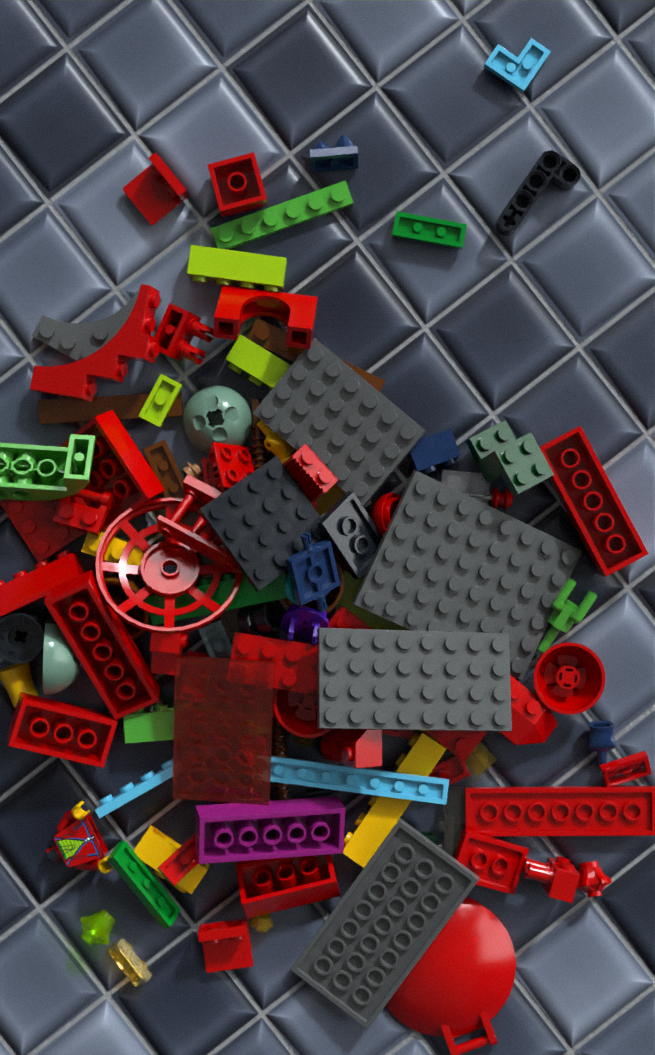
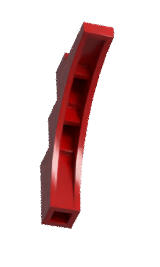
[30,284,160,402]

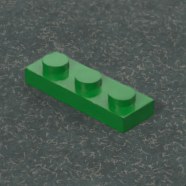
[392,211,467,250]

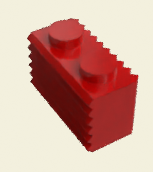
[283,443,338,501]

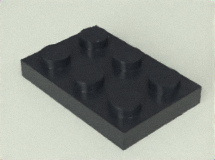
[317,491,383,579]

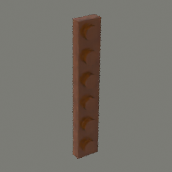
[247,318,385,392]

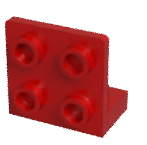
[123,152,189,226]
[198,918,254,973]

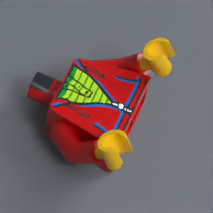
[46,801,115,874]

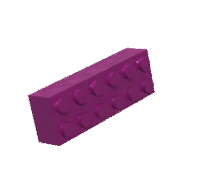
[195,796,345,864]

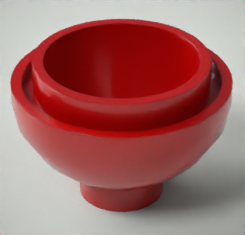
[366,493,401,536]

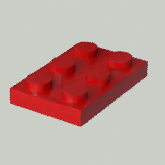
[454,829,529,895]

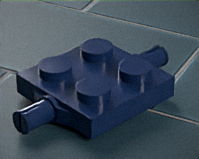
[285,532,341,612]

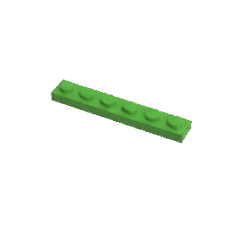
[211,180,353,250]

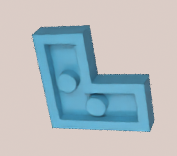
[484,38,551,94]

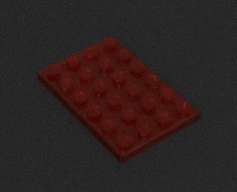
[172,655,275,805]

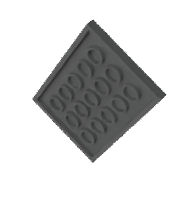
[253,338,427,507]

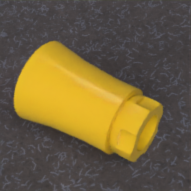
[0,661,38,707]

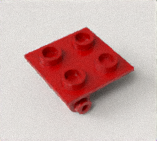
[208,442,254,493]

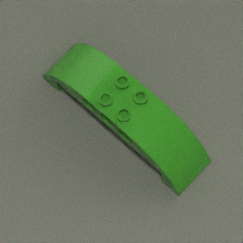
[0,434,96,501]

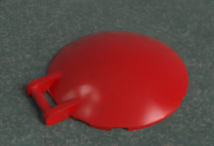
[386,897,516,1055]

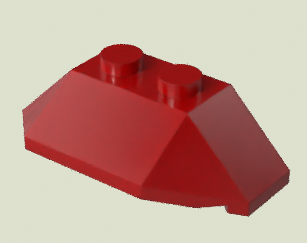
[499,675,558,745]

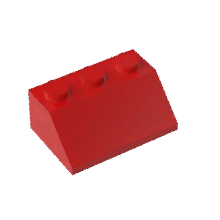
[320,729,382,768]

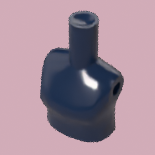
[588,721,616,766]

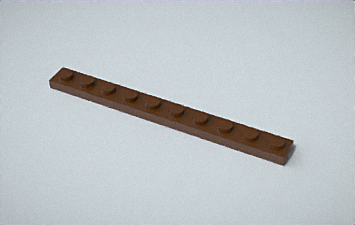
[143,439,242,645]

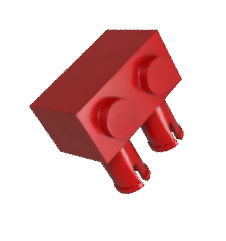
[154,303,214,365]
[522,856,580,903]

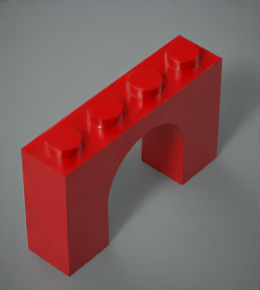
[213,285,318,349]

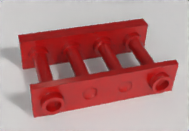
[157,474,243,575]

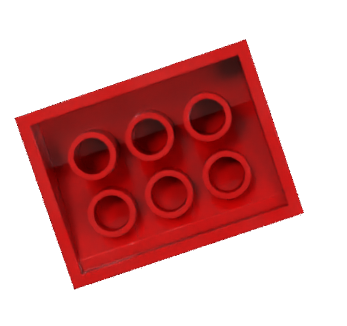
[59,410,165,531]

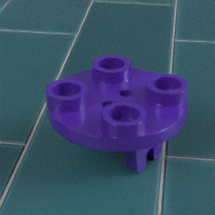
[281,604,329,645]

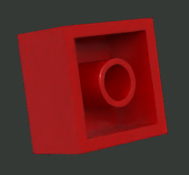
[207,152,268,218]

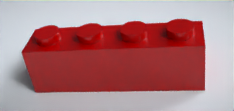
[0,550,86,618]
[236,854,341,919]

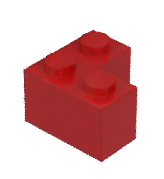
[150,624,189,676]

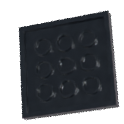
[197,456,328,592]

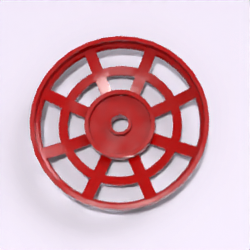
[95,497,243,634]

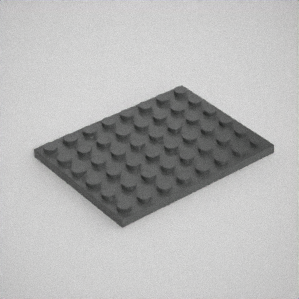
[352,470,582,680]

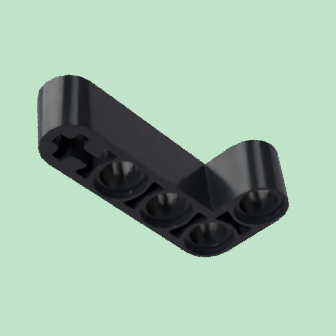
[496,150,581,236]

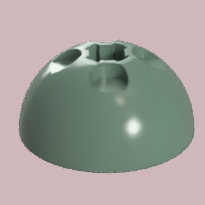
[182,385,253,454]
[43,622,80,695]

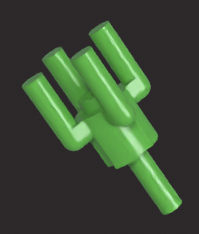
[538,578,597,653]

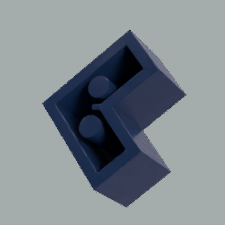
[407,428,461,475]

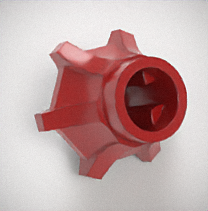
[576,861,612,898]

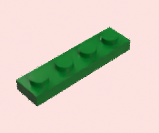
[107,840,181,929]

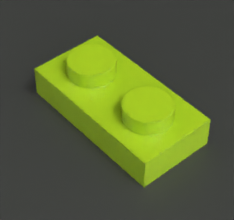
[139,374,183,428]

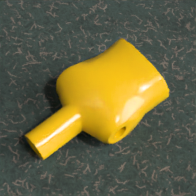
[256,420,295,461]

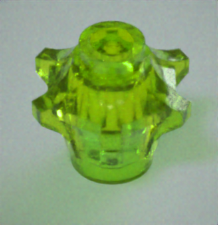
[79,909,116,946]

